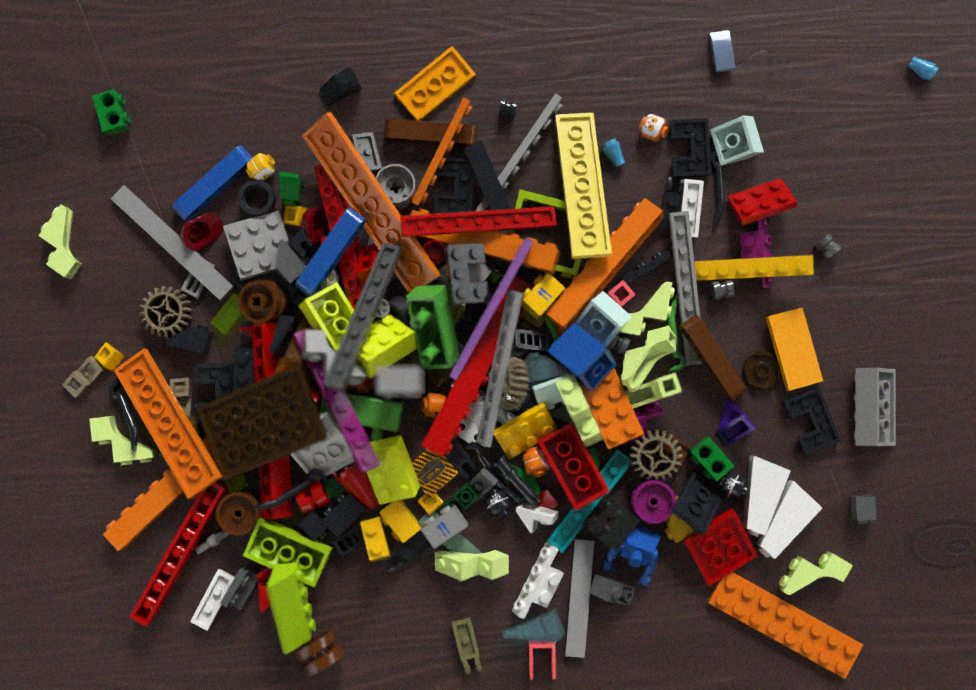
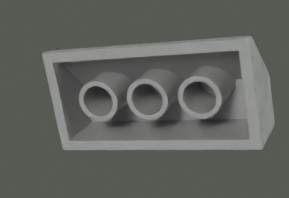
[854,368,896,446]

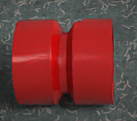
[423,240,446,268]
[295,480,330,514]

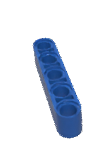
[172,145,253,222]
[295,208,366,297]

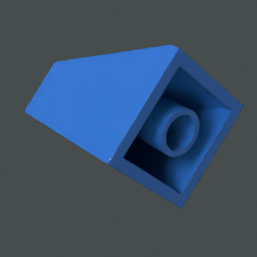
[548,323,617,392]

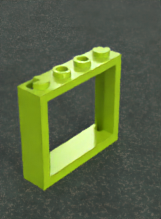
[505,189,581,279]

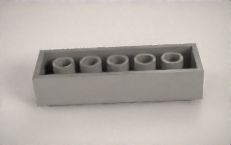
[377,367,426,398]

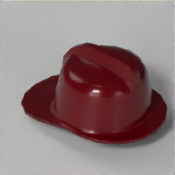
[300,205,329,243]
[180,213,223,250]

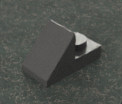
[468,468,498,503]

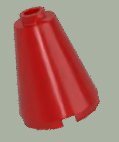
[333,461,379,509]

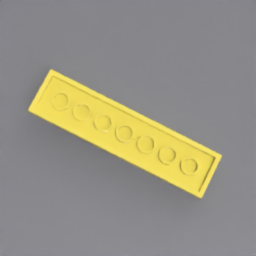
[555,113,612,259]

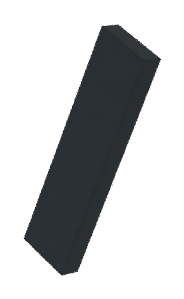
[464,140,511,210]

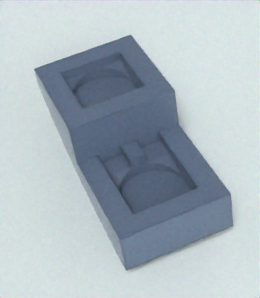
[709,31,735,73]

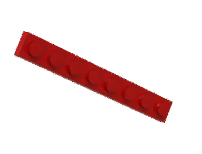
[400,206,557,237]

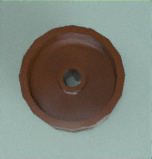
[238,280,289,323]
[216,491,262,535]
[294,629,345,676]

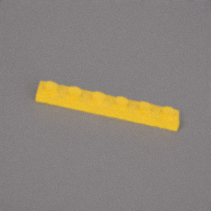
[694,255,814,280]

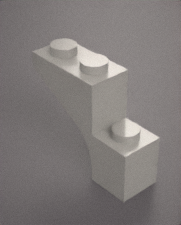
[302,330,367,385]

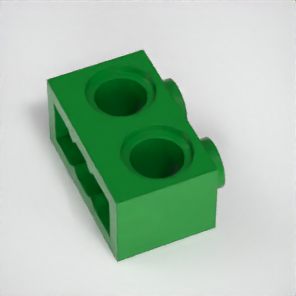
[92,89,131,136]
[688,436,734,481]

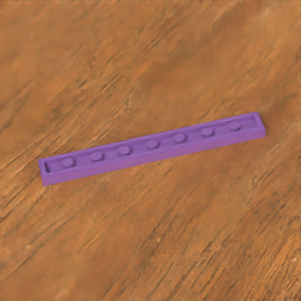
[450,237,533,380]

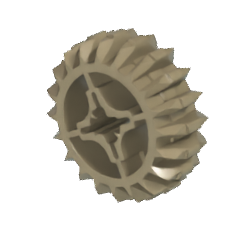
[139,286,192,338]
[499,357,530,410]
[630,429,683,481]

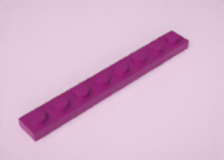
[293,326,381,474]

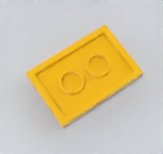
[494,402,558,460]

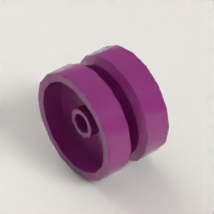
[630,479,676,523]

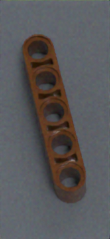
[384,119,478,147]
[679,314,747,402]

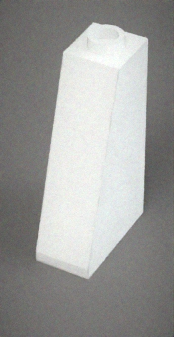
[743,455,790,537]
[756,480,822,559]

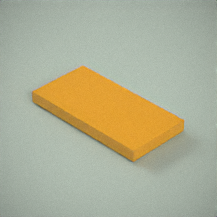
[394,46,476,121]
[766,307,823,391]

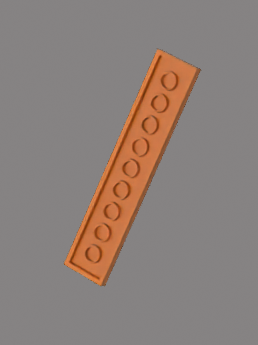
[302,112,440,293]

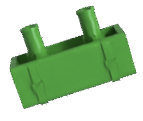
[406,285,460,369]
[320,390,404,442]

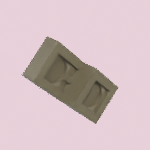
[62,356,105,398]
[170,378,192,419]

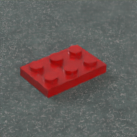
[728,178,797,225]

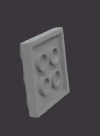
[223,211,289,281]

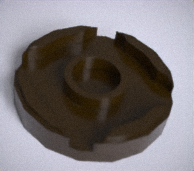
[742,351,781,389]

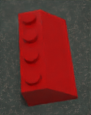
[538,423,610,512]

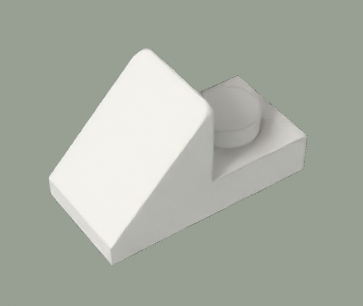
[516,502,559,533]

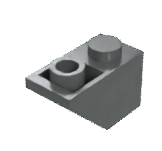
[276,239,307,285]
[589,574,636,605]

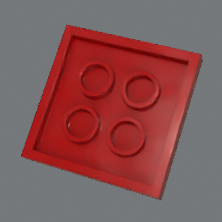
[683,508,758,586]

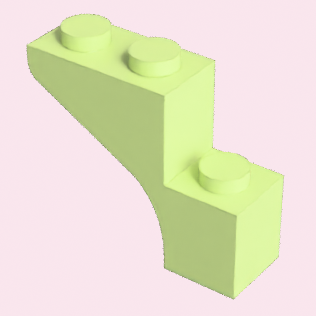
[38,204,82,279]
[619,282,675,336]
[621,326,677,392]
[625,373,682,409]
[556,374,604,447]
[90,416,158,465]
[435,550,509,581]
[779,551,853,595]

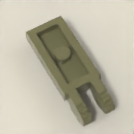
[452,617,482,675]

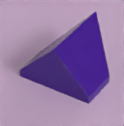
[716,399,756,446]

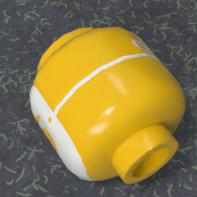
[246,153,275,181]

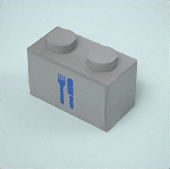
[421,505,468,549]

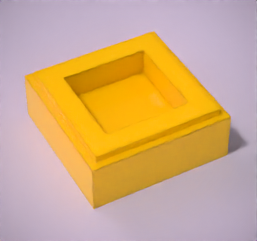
[417,493,445,516]

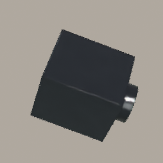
[298,509,329,541]

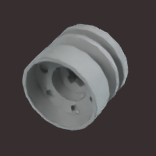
[376,164,415,211]

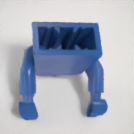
[603,524,662,586]

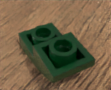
[439,482,480,514]

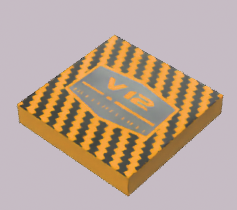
[412,450,459,498]

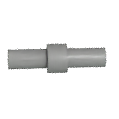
[195,530,230,554]

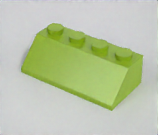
[243,518,333,587]
[267,562,316,654]

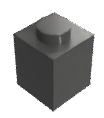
[850,495,877,524]

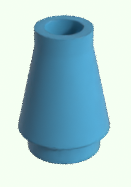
[908,56,939,81]
[602,138,625,168]

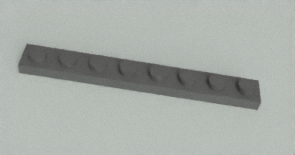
[324,243,402,392]

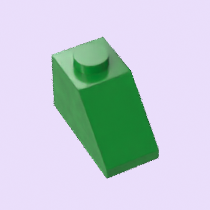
[279,172,305,206]

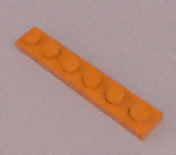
[411,97,472,205]

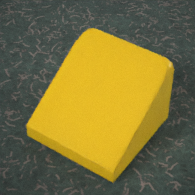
[283,205,308,227]
[94,342,124,371]

